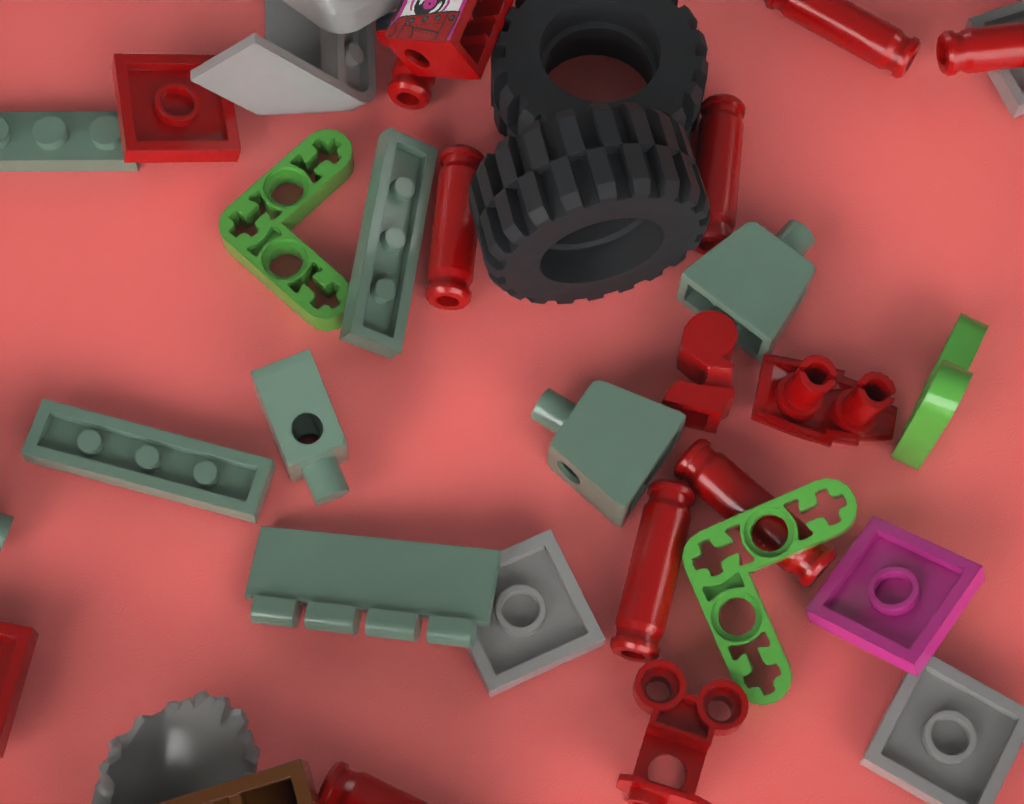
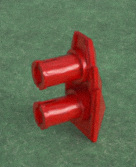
[751,353,898,448]

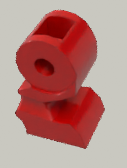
[662,310,738,434]

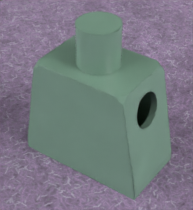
[676,220,816,364]
[250,349,350,505]
[531,380,686,528]

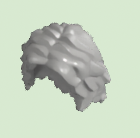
[91,690,260,804]

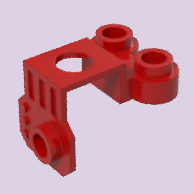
[616,659,749,804]

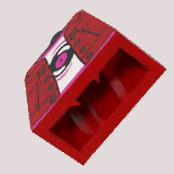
[376,0,514,80]

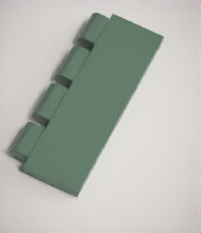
[244,526,502,648]

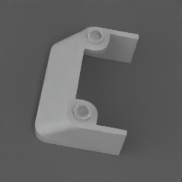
[190,0,376,116]

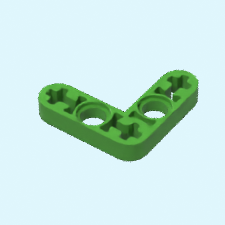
[218,129,354,331]
[890,313,989,470]
[682,478,858,705]

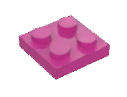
[805,516,985,677]

